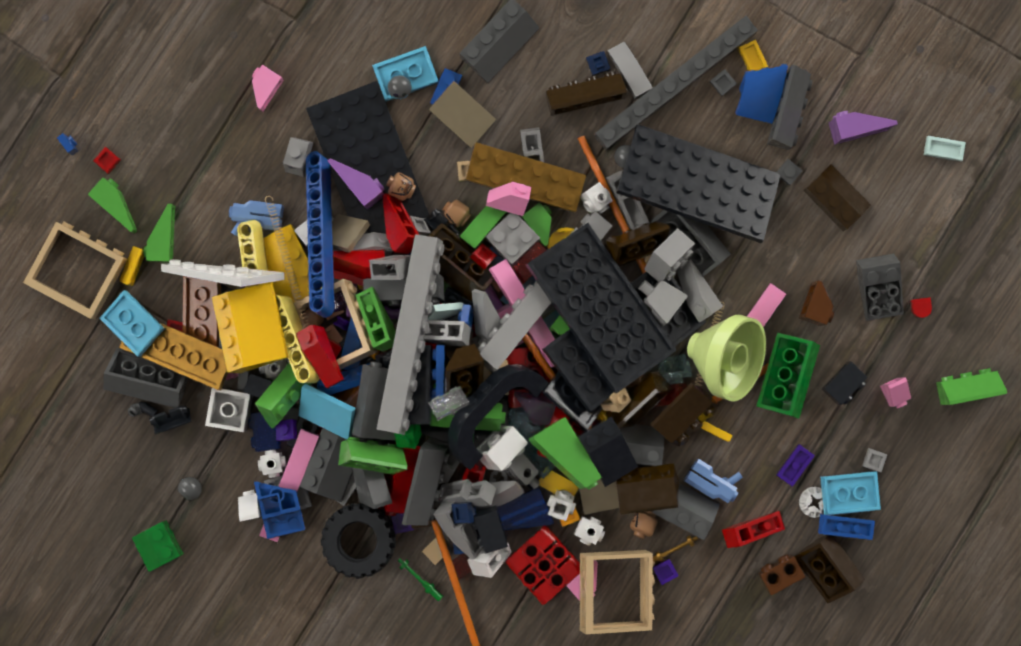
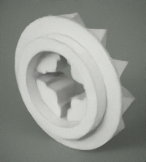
[799,487,824,518]

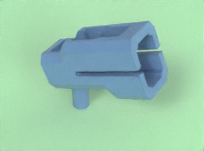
[229,200,284,236]
[683,458,743,503]

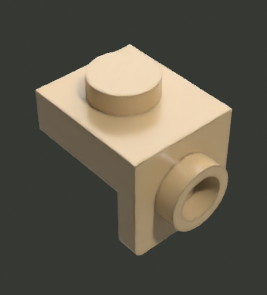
[601,388,631,413]

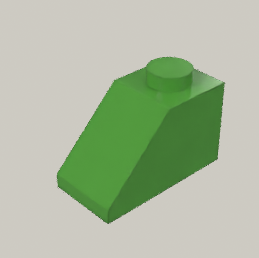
[521,202,552,248]

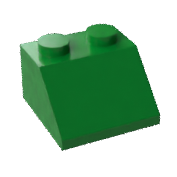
[132,520,184,572]

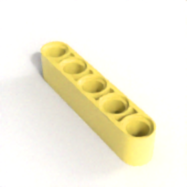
[237,220,268,288]
[275,295,320,383]

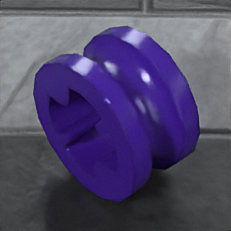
[333,315,350,331]

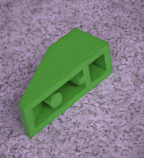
[88,177,137,234]
[144,204,175,263]
[355,287,396,352]

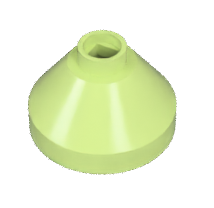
[687,315,766,401]

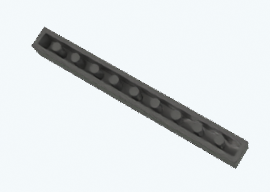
[594,16,758,151]

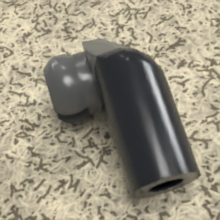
[128,401,158,417]

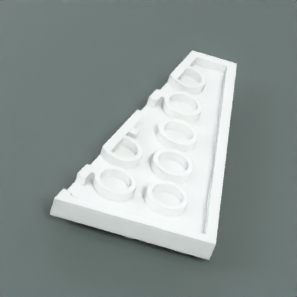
[161,259,284,287]

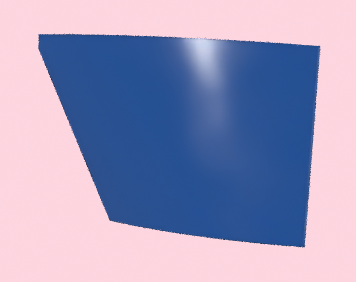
[735,64,788,124]
[254,482,305,539]

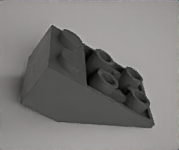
[856,253,904,321]

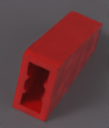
[378,440,421,516]

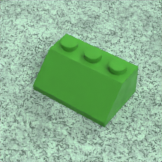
[255,362,311,428]
[936,368,1007,405]
[338,437,407,475]

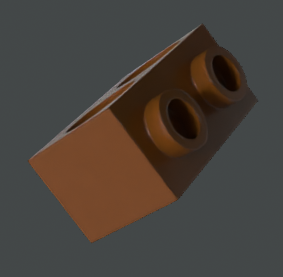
[758,554,805,596]

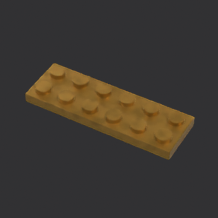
[465,142,586,213]
[119,322,228,391]

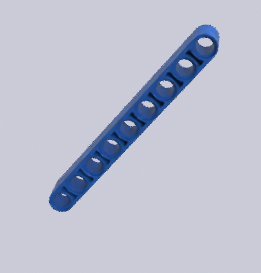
[306,151,335,318]

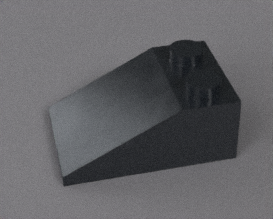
[577,417,638,487]

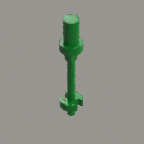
[397,558,443,601]

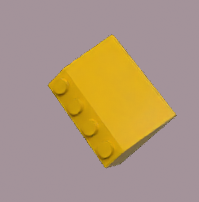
[251,224,322,306]
[212,282,289,373]

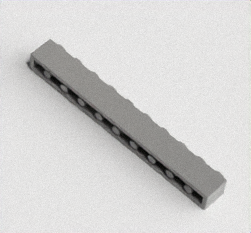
[477,211,612,373]
[377,234,444,435]

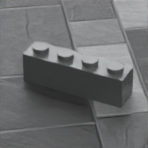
[363,274,444,307]

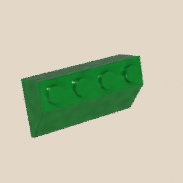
[757,333,820,419]

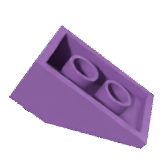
[829,111,898,145]
[327,158,385,210]

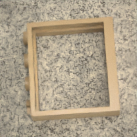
[23,221,128,320]
[294,279,378,374]
[580,550,655,634]

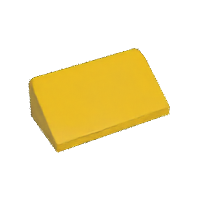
[120,246,144,286]

